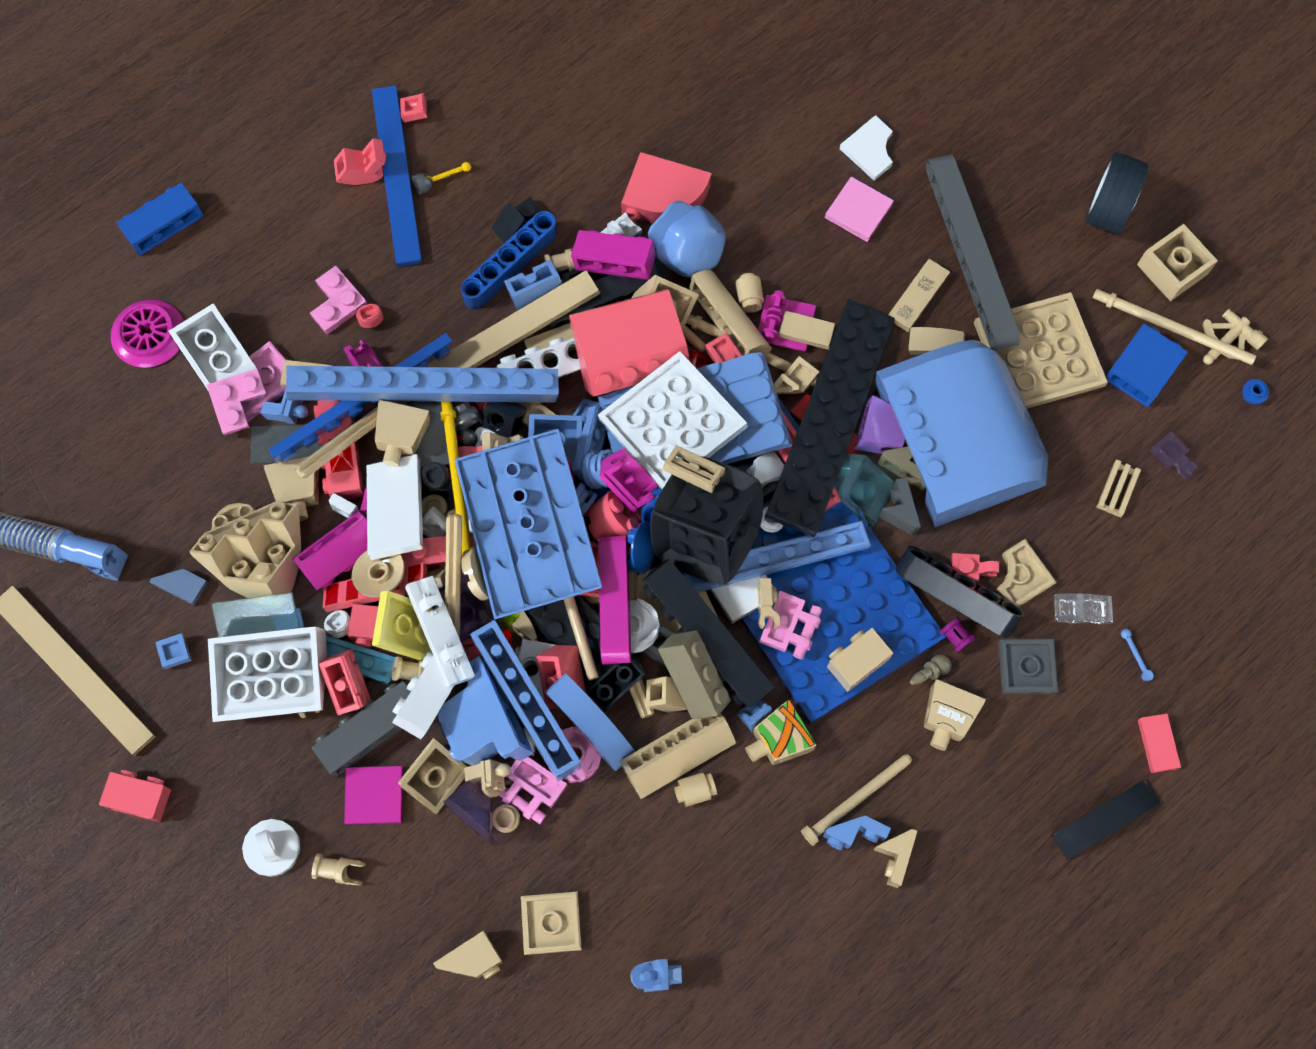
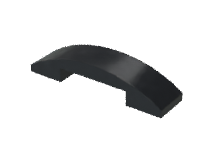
[1051,779,1160,860]

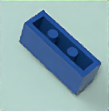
[117,183,203,256]

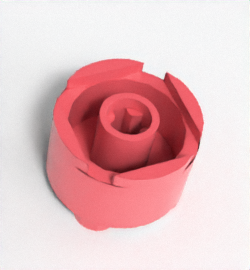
[585,490,642,544]

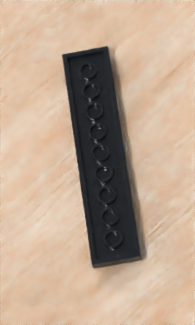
[764,299,895,538]

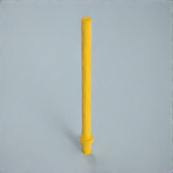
[440,402,472,555]

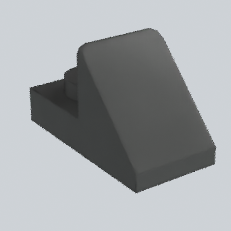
[880,477,921,536]

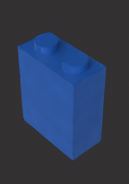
[1106,324,1187,407]

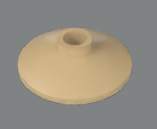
[352,550,405,597]

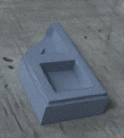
[149,569,208,606]

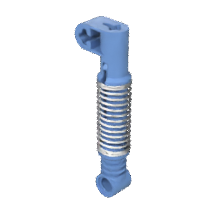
[0,512,128,581]

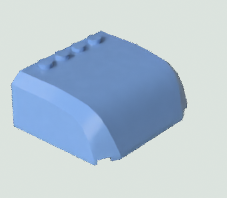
[876,340,1048,528]

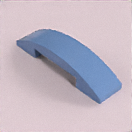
[544,673,635,771]

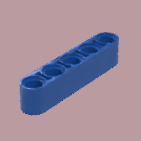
[461,211,557,309]

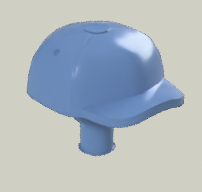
[648,201,726,278]

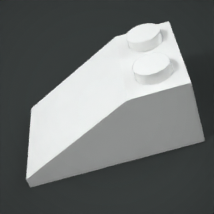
[169,304,257,390]

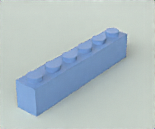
[470,620,582,782]

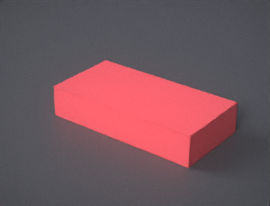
[1138,714,1181,774]

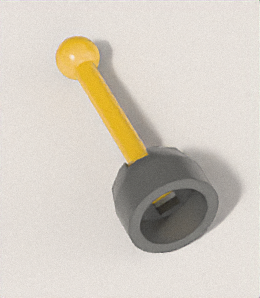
[412,162,471,195]

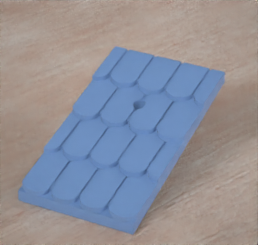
[598,352,792,464]
[454,429,602,620]

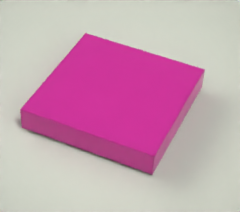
[344,766,403,825]

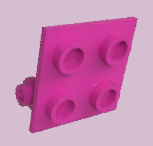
[758,290,816,352]

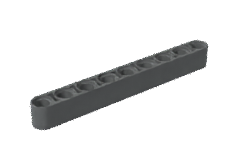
[926,154,1020,351]

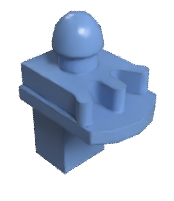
[261,389,308,424]

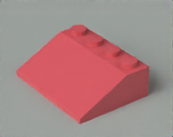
[569,289,690,397]

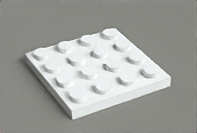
[598,351,748,489]

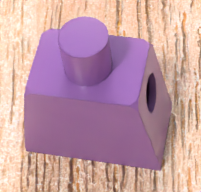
[854,396,907,454]

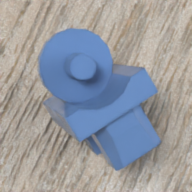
[630,959,682,992]

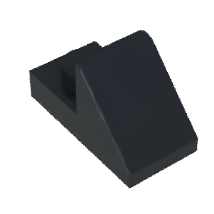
[492,197,543,243]

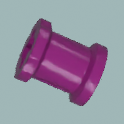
[940,617,976,653]

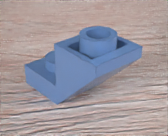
[823,816,891,850]

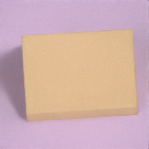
[398,738,467,814]

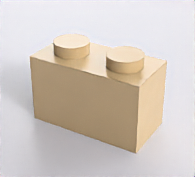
[827,628,893,692]

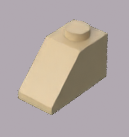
[433,931,503,980]

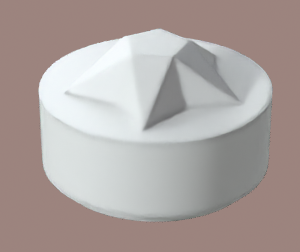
[324,610,351,638]

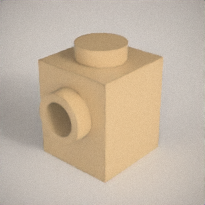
[646,677,687,712]

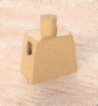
[375,400,431,467]
[264,456,319,521]

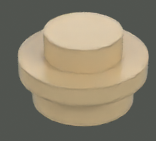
[492,804,520,833]

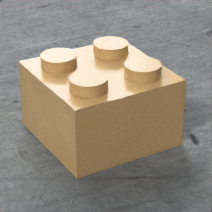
[1137,224,1218,302]

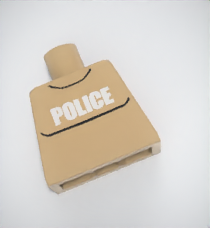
[924,679,986,751]

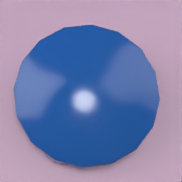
[628,521,656,574]

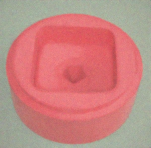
[356,304,384,328]

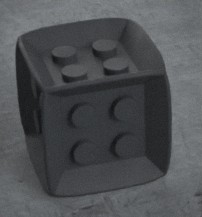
[650,456,763,585]

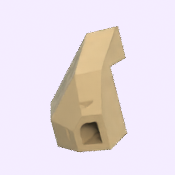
[190,502,301,607]

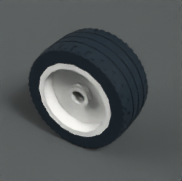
[1085,152,1149,234]

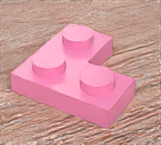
[310,266,367,335]
[206,369,267,435]

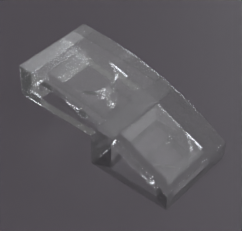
[1054,593,1113,625]

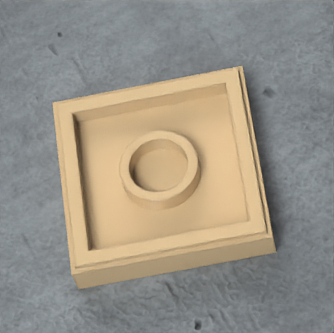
[521,892,582,955]

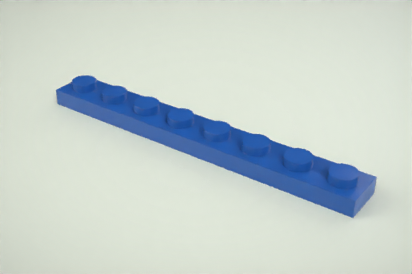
[269,333,452,464]

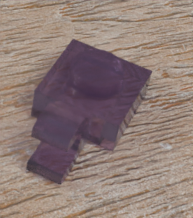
[1150,432,1197,480]

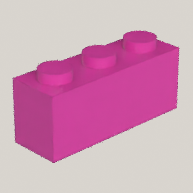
[571,230,656,280]
[293,511,368,590]

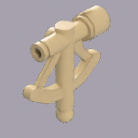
[1202,309,1268,365]

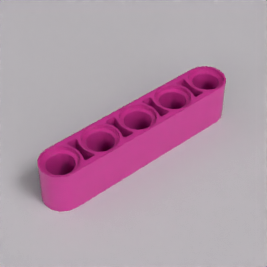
[599,535,631,665]

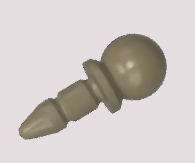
[910,655,951,685]

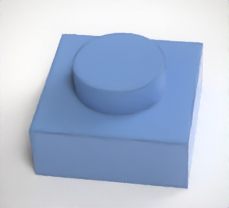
[155,633,192,670]

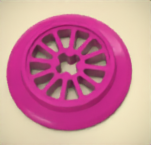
[111,299,184,368]

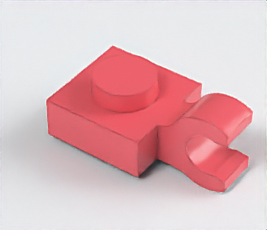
[951,553,999,582]

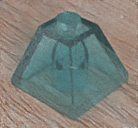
[835,454,894,528]

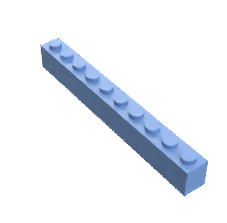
[286,366,559,402]

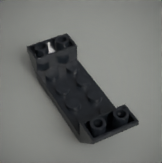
[524,595,646,711]

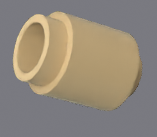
[736,273,764,313]
[674,772,717,807]

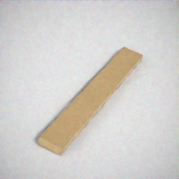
[428,270,600,368]
[0,586,156,756]

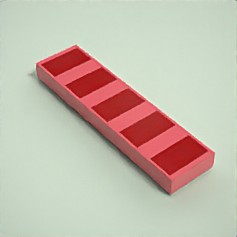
[322,562,427,612]

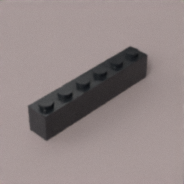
[642,558,775,708]

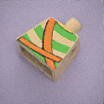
[745,700,816,765]

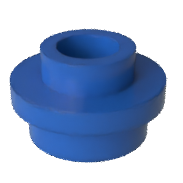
[1242,379,1269,404]

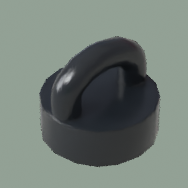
[421,462,451,489]

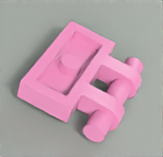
[760,591,822,659]
[499,757,568,824]

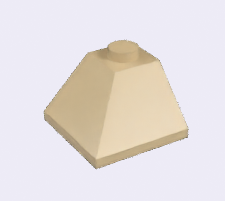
[632,275,699,331]

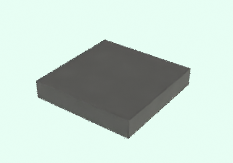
[998,639,1058,694]

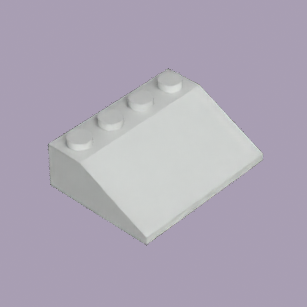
[208,627,327,722]

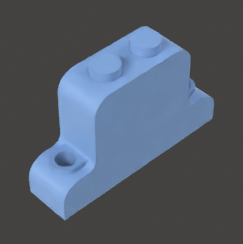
[438,656,534,765]

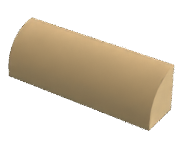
[689,270,771,356]
[620,713,736,799]

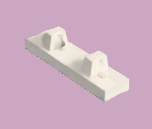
[405,576,475,688]

